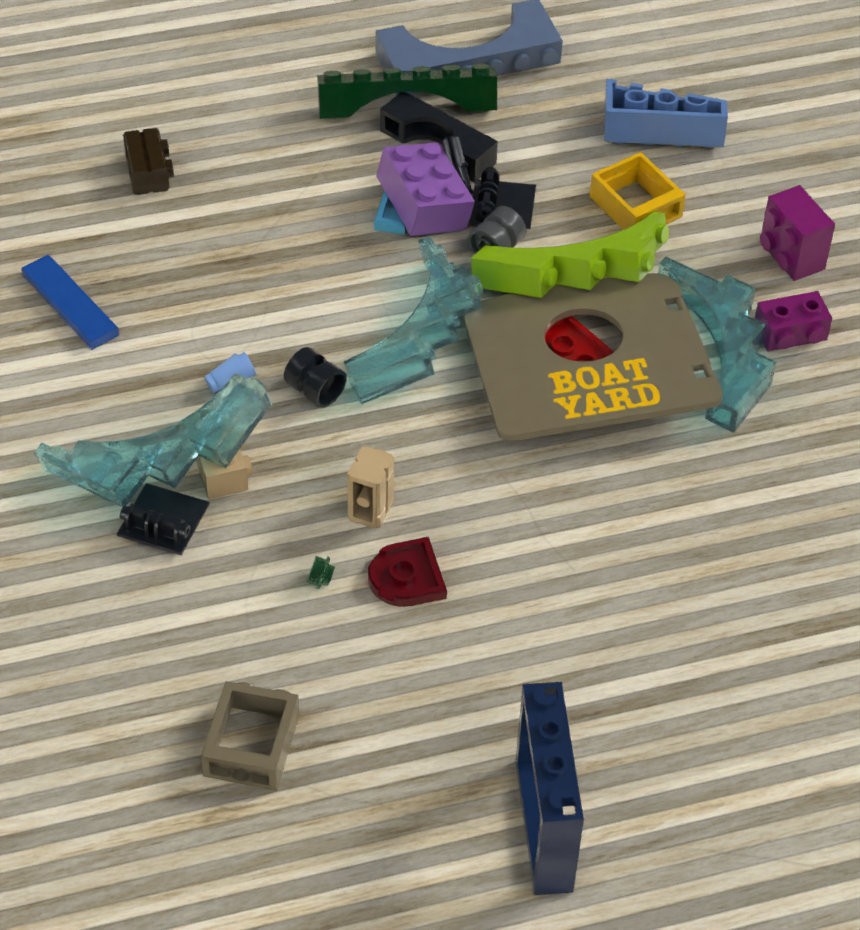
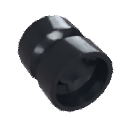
[284,347,347,408]

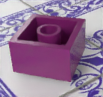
[760,185,835,281]

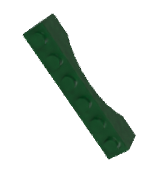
[317,64,497,119]

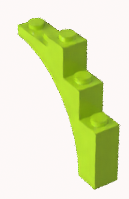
[471,212,669,298]

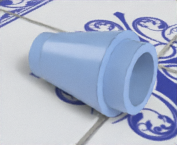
[204,352,256,394]

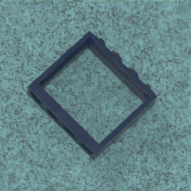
[515,682,584,895]

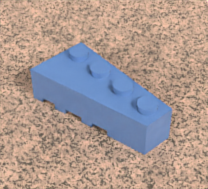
[604,78,728,148]

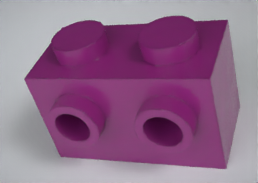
[753,291,832,352]

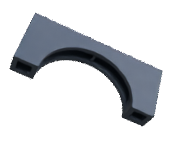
[376,0,563,95]

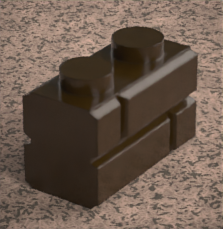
[123,128,174,195]

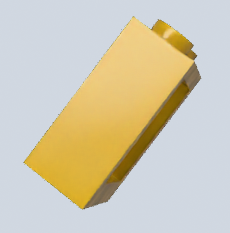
[589,152,686,230]

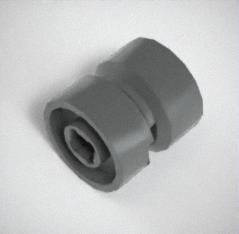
[468,206,526,254]

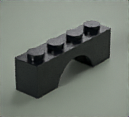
[380,92,498,183]

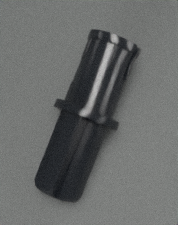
[442,135,473,194]

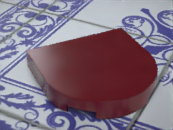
[368,536,447,607]

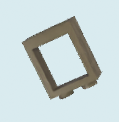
[201,681,300,791]

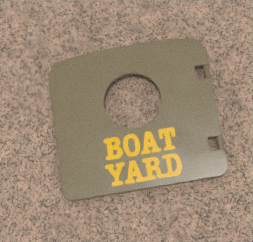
[465,273,723,441]

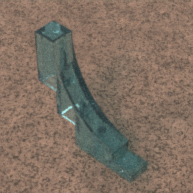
[34,374,272,507]

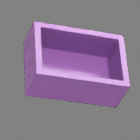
[376,142,475,236]

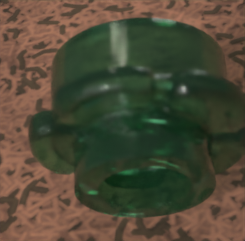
[307,556,335,589]

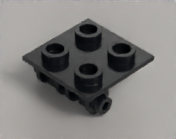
[469,167,536,229]
[117,483,210,556]

